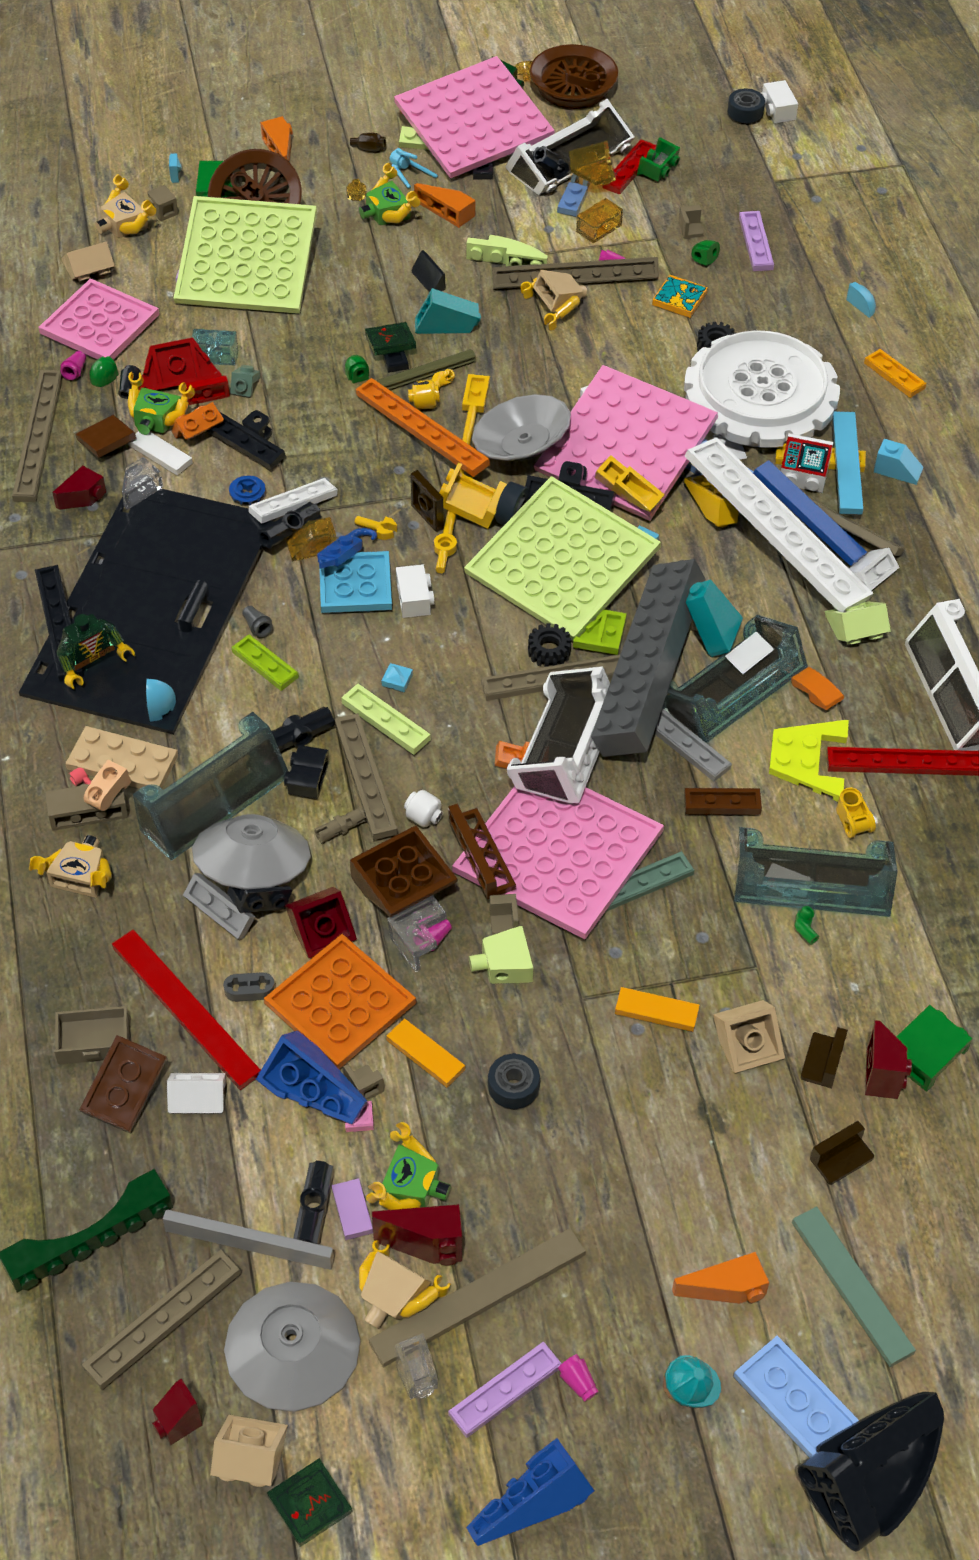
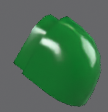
[691,240,720,266]
[345,355,369,384]
[89,356,119,387]

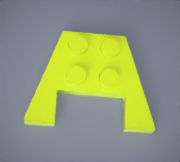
[769,720,849,802]

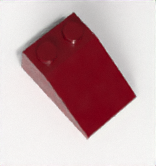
[372,1204,462,1266]

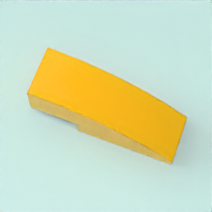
[594,455,665,512]

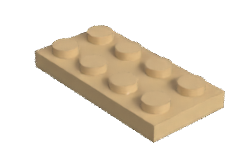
[66,726,178,794]

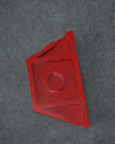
[139,337,222,390]

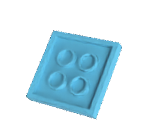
[320,551,392,613]

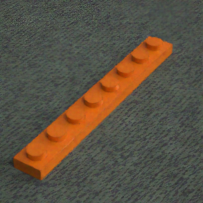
[355,378,490,477]

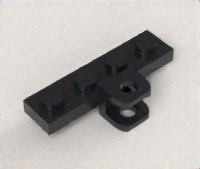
[207,410,286,470]
[525,461,616,512]

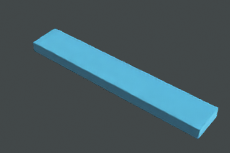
[832,411,863,514]

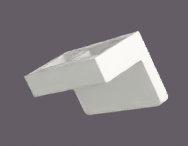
[849,548,900,590]
[167,1073,226,1113]

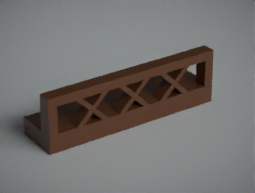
[448,803,516,899]

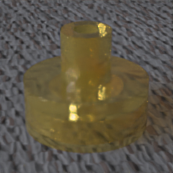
[515,61,532,81]
[346,179,367,201]

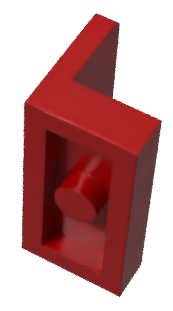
[185,375,230,406]

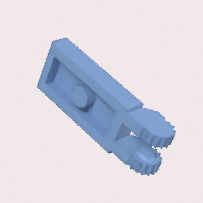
[557,172,591,217]

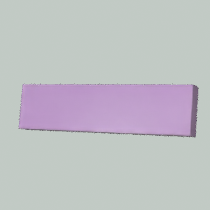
[739,211,774,271]
[448,1341,562,1438]

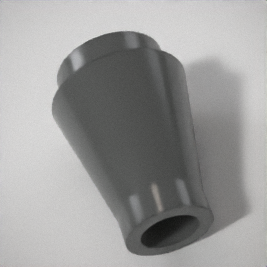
[242,606,273,637]

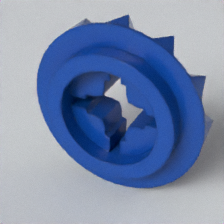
[229,476,265,505]

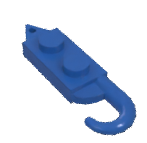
[317,528,377,569]

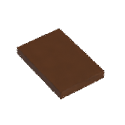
[79,1035,167,1134]

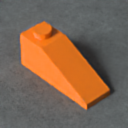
[260,116,293,161]
[414,183,475,228]
[672,1252,769,1304]

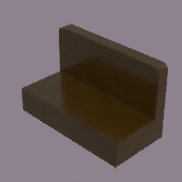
[800,1027,848,1089]
[810,1121,874,1185]

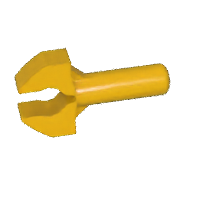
[354,516,397,540]

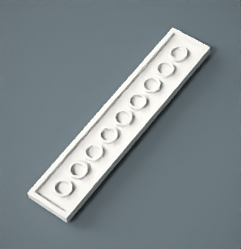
[685,437,873,612]

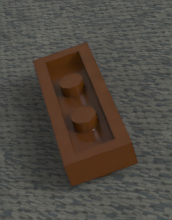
[684,788,762,815]

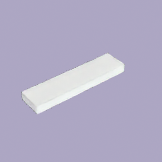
[249,478,337,524]

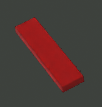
[602,139,657,195]

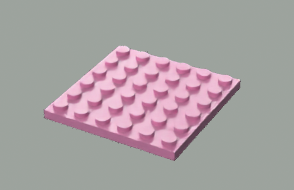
[394,56,555,179]
[534,365,718,521]
[452,770,664,939]

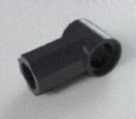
[533,146,569,179]

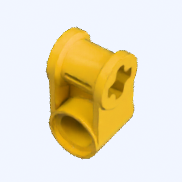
[836,787,876,838]

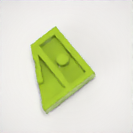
[573,609,627,655]

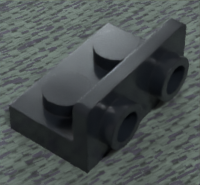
[227,886,292,913]

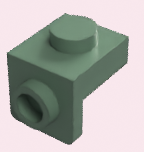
[230,365,260,397]

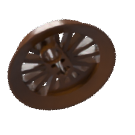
[530,44,618,109]
[208,149,302,204]

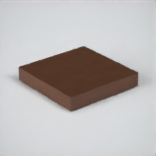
[75,415,136,458]

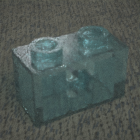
[192,329,238,366]

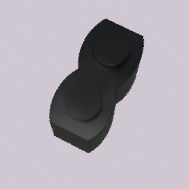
[284,745,329,799]

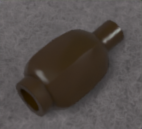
[350,133,386,152]

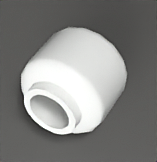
[404,790,443,827]

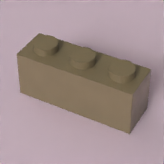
[45,784,128,831]

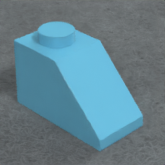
[874,439,923,485]

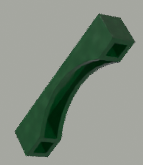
[0,1169,173,1293]

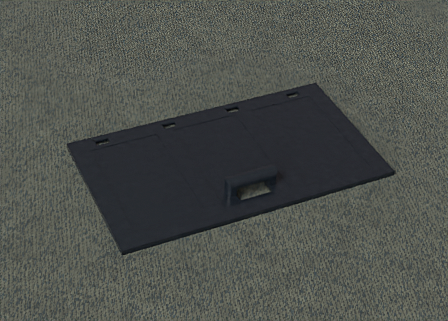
[19,481,276,735]

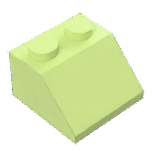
[825,601,891,644]

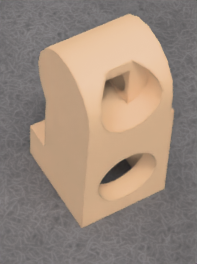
[84,760,132,811]

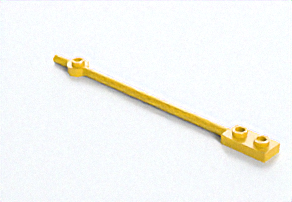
[434,374,490,574]

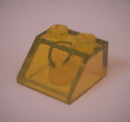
[569,141,616,186]

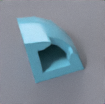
[846,282,876,318]
[146,679,176,722]

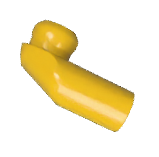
[431,369,455,388]

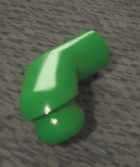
[794,906,820,945]

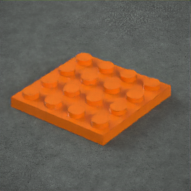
[264,934,416,1069]

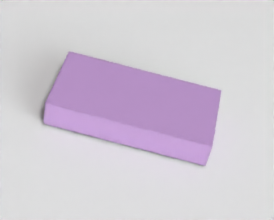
[331,1178,373,1240]

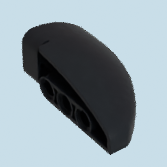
[798,1392,944,1552]

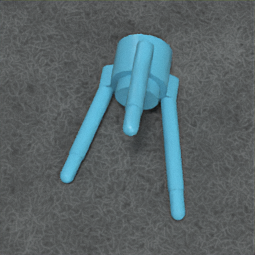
[390,148,438,188]

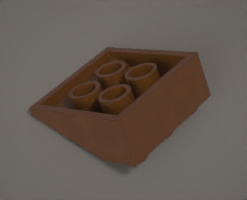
[350,825,458,917]

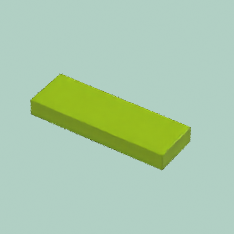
[231,634,299,691]

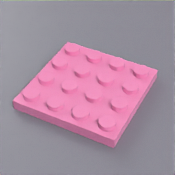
[39,278,159,360]

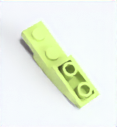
[466,235,548,266]

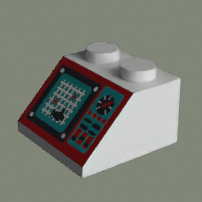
[781,433,833,493]

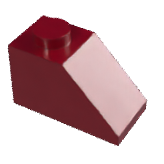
[52,465,106,510]
[152,1378,202,1445]

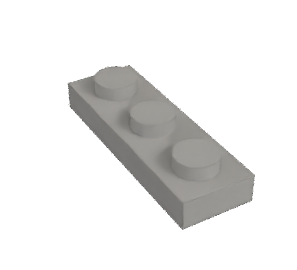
[183,873,255,939]

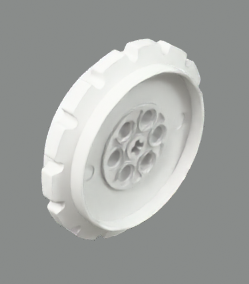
[684,331,840,447]

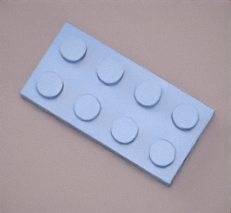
[733,1336,859,1458]

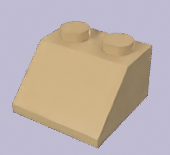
[61,241,115,282]
[713,1000,785,1073]
[210,1415,288,1487]

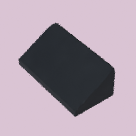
[411,250,445,293]

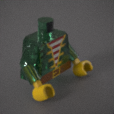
[57,614,135,689]

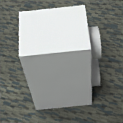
[761,80,798,123]
[396,564,434,618]

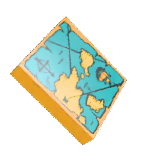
[652,275,708,318]

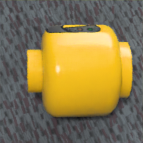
[408,380,440,410]

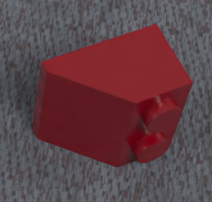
[285,887,357,958]
[865,1020,912,1099]

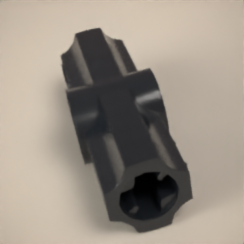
[258,502,322,549]
[260,707,335,756]
[293,1160,334,1244]

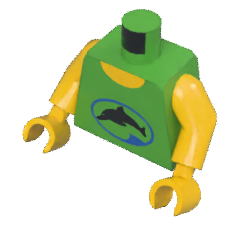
[359,163,420,225]
[128,372,195,435]
[366,1122,451,1210]

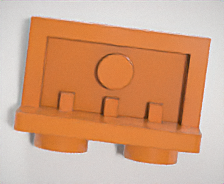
[171,402,224,440]

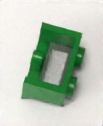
[637,137,680,182]

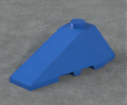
[256,1030,367,1124]
[466,1438,594,1546]

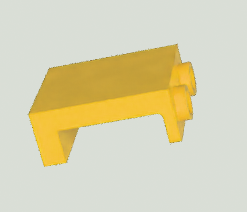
[439,462,507,529]

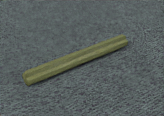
[377,349,476,390]

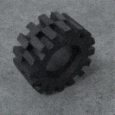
[697,322,736,351]
[528,623,571,667]

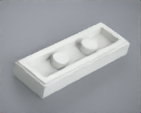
[128,431,193,476]

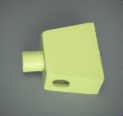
[469,926,533,984]

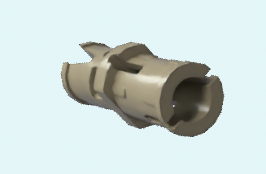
[314,807,366,843]

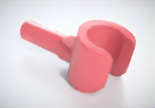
[69,768,91,786]

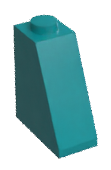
[415,288,481,334]
[686,579,743,657]

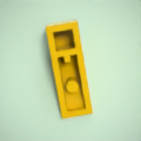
[684,475,738,527]

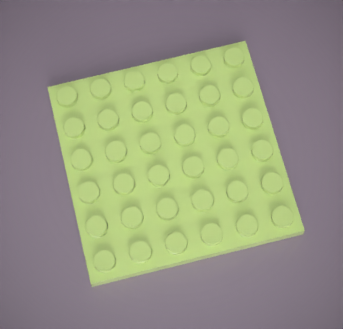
[174,196,317,314]
[464,476,661,641]

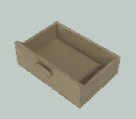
[54,1006,129,1064]

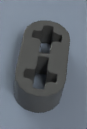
[223,972,275,1002]

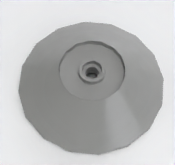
[472,394,571,461]
[192,814,311,890]
[224,1282,361,1412]

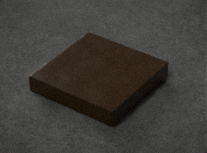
[410,470,444,532]

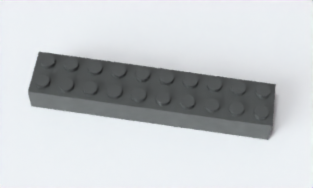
[591,559,706,757]

